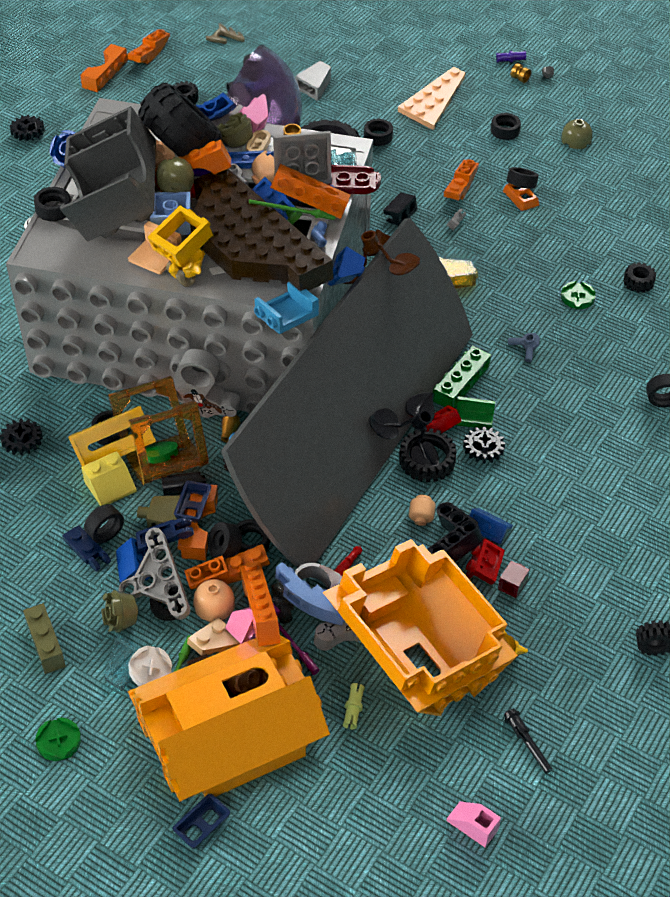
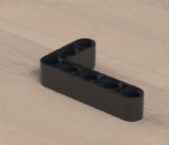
[428,502,483,562]

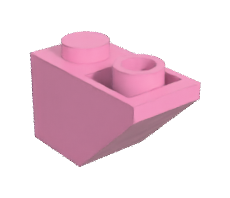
[239,94,269,133]
[225,607,256,644]
[446,802,501,847]

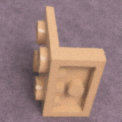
[128,221,182,275]

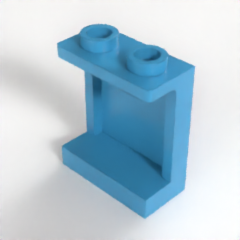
[254,282,319,334]

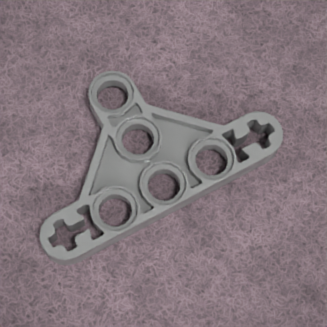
[119,527,190,620]

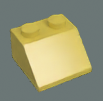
[81,451,137,506]

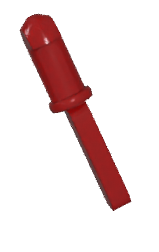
[335,546,362,576]

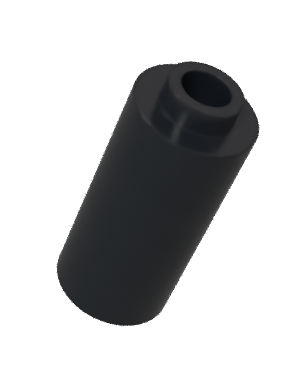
[161,471,206,496]

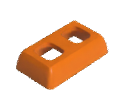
[503,184,539,211]

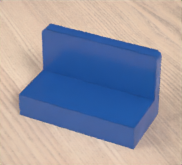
[469,508,513,544]
[116,538,150,583]

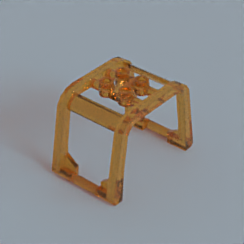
[108,376,209,485]

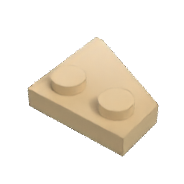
[187,617,241,656]

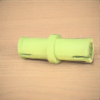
[343,683,365,729]

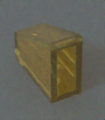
[439,257,478,289]

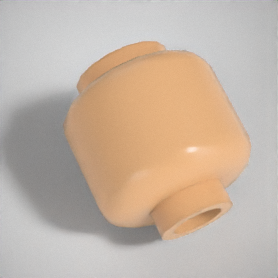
[409,495,436,526]

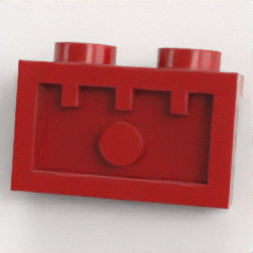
[465,539,505,585]

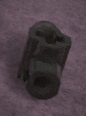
[271,583,294,624]

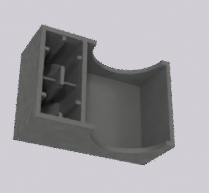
[60,106,156,242]

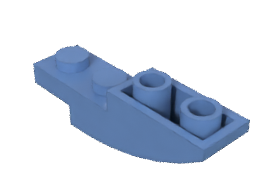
[275,562,345,625]

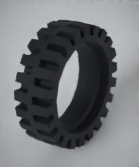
[399,428,456,482]

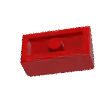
[426,405,461,434]

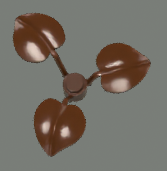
[343,229,421,284]

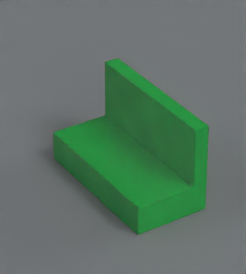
[456,396,495,430]

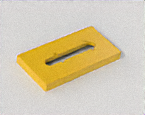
[68,406,156,466]

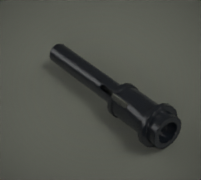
[504,709,553,774]

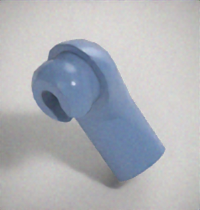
[311,221,327,247]

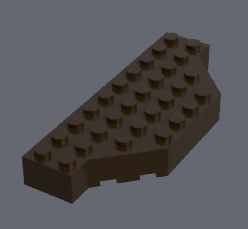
[190,169,334,291]

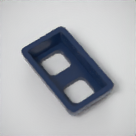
[174,480,211,523]
[172,794,230,849]

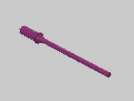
[278,622,320,675]

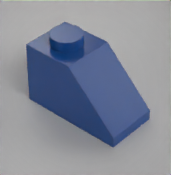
[328,247,366,286]

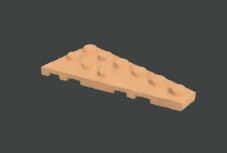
[398,67,465,130]

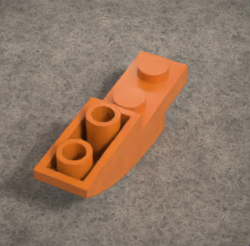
[128,29,170,64]
[443,159,479,200]
[184,544,270,589]

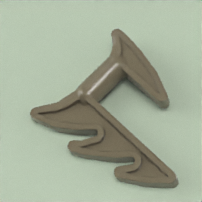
[206,23,245,44]

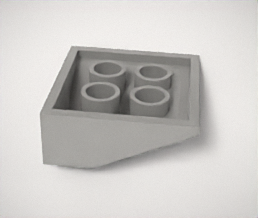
[273,131,331,184]

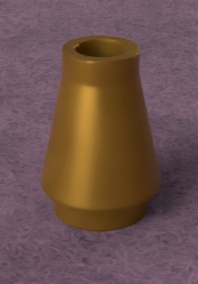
[221,415,241,443]

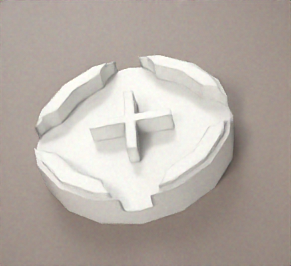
[128,646,172,686]

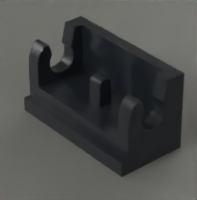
[383,192,418,226]

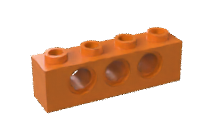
[270,164,350,219]

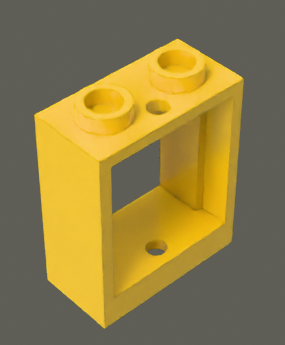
[147,205,213,267]

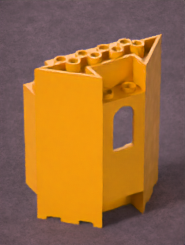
[323,539,518,716]
[127,635,330,802]

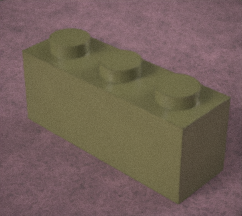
[23,603,66,674]

